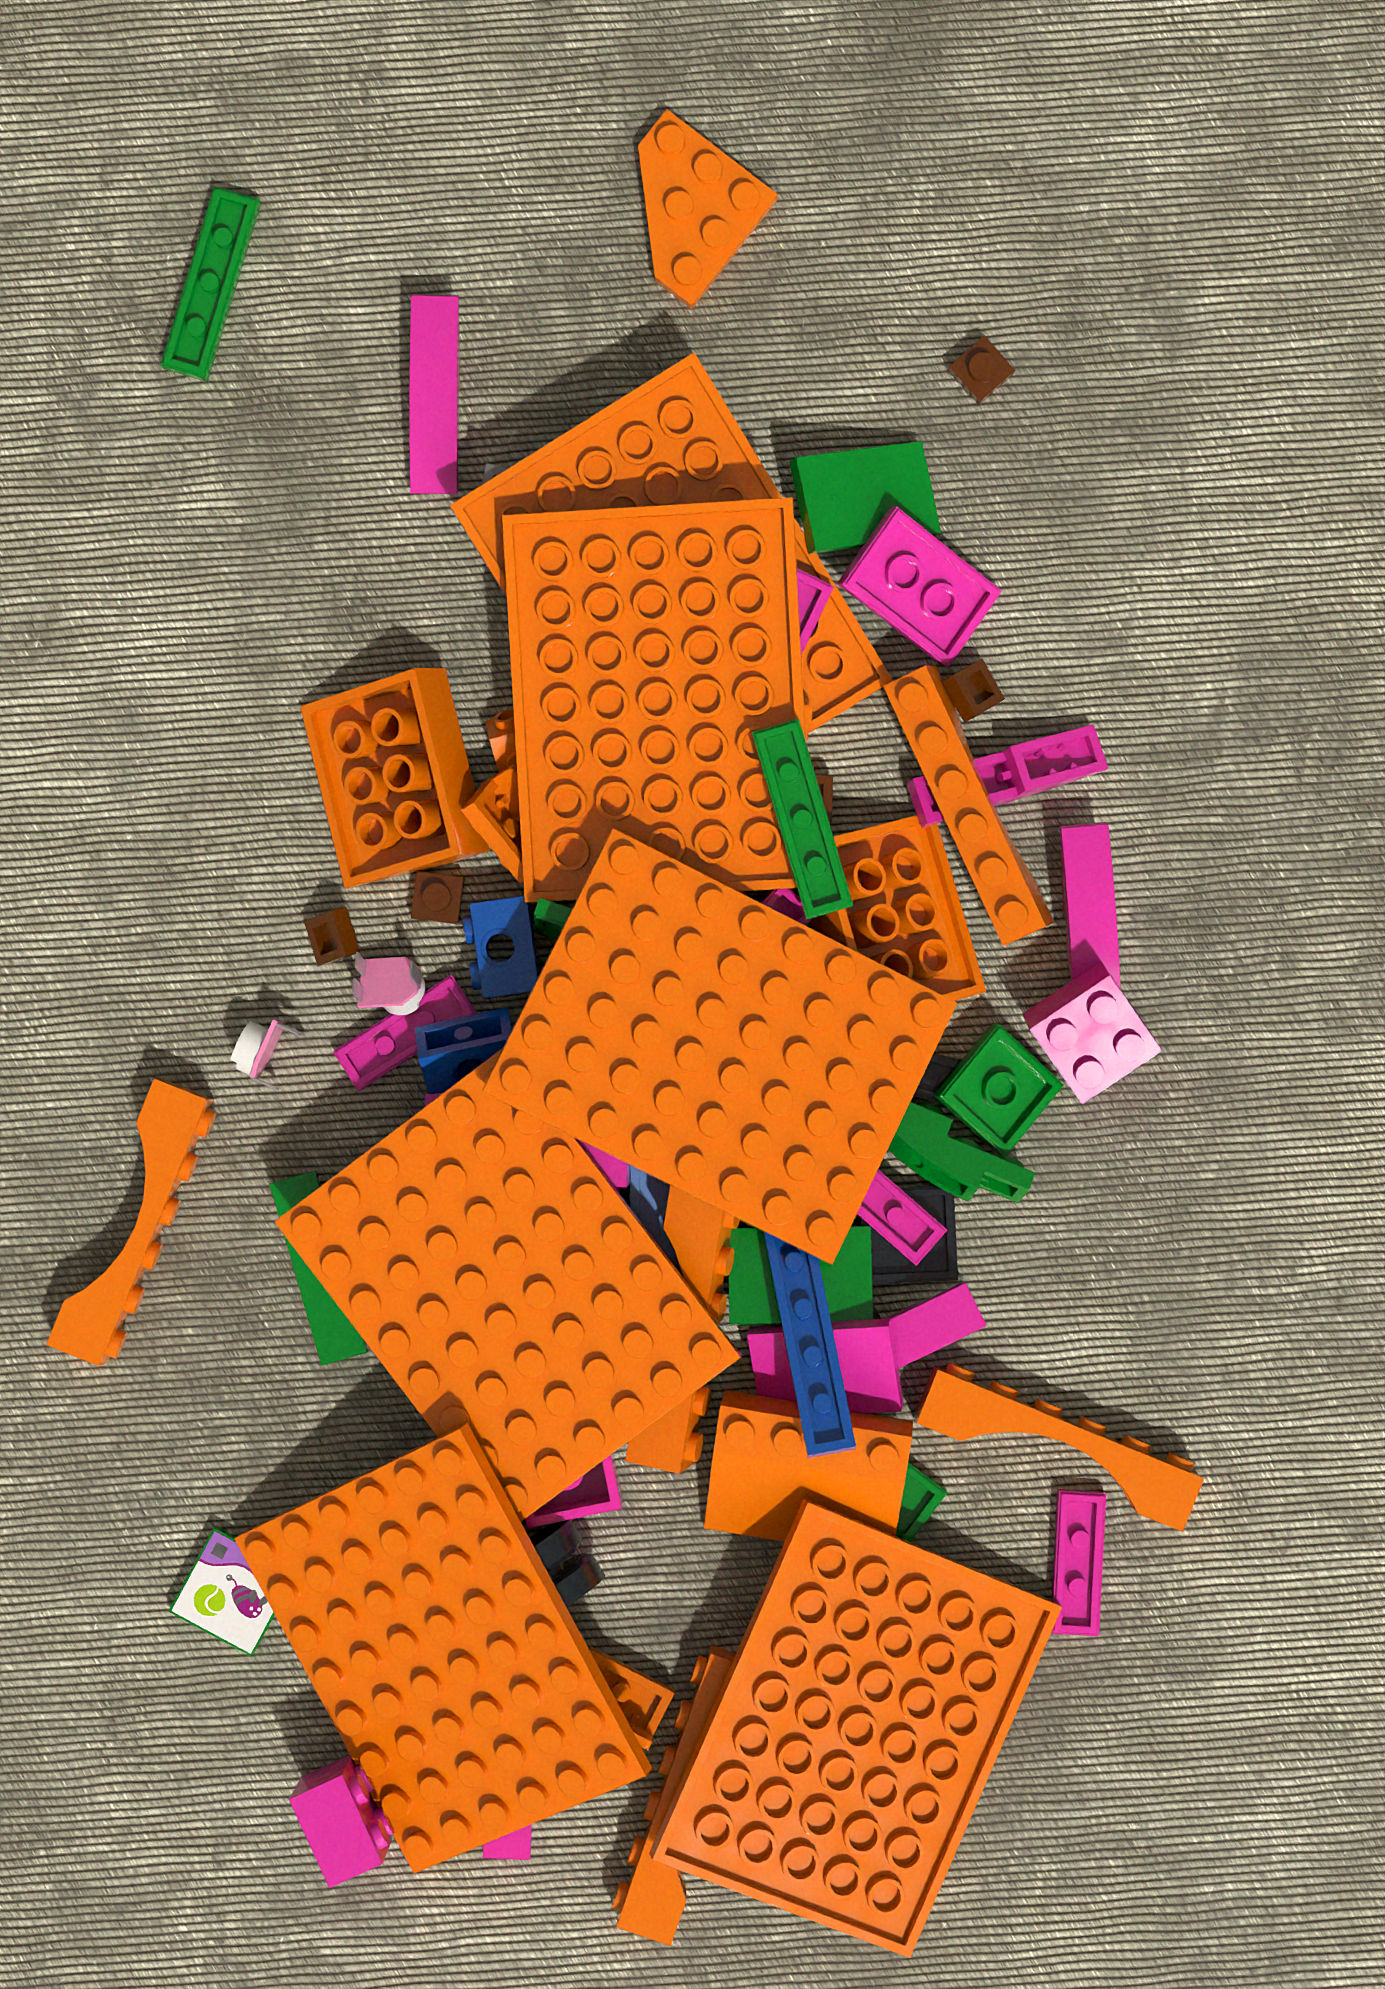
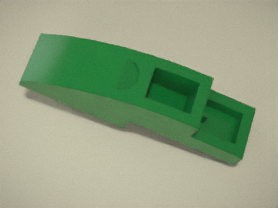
[888,1102,1035,1203]

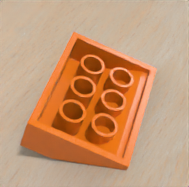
[300,668,490,889]
[810,815,986,1001]
[704,1390,913,1542]

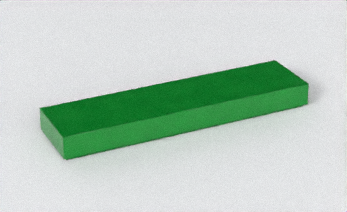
[160,186,261,382]
[752,719,854,919]
[269,1170,369,1366]

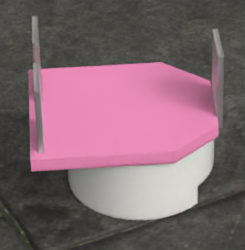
[351,952,425,1015]
[230,1019,306,1090]

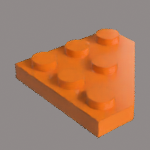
[638,109,778,310]

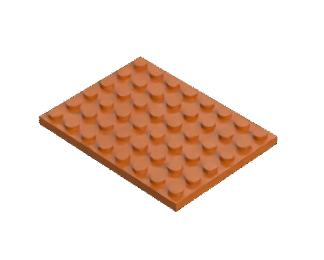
[450,353,893,733]
[502,497,806,902]
[481,828,957,1264]
[274,1048,741,1522]
[234,1423,652,1874]
[649,1498,1062,1958]

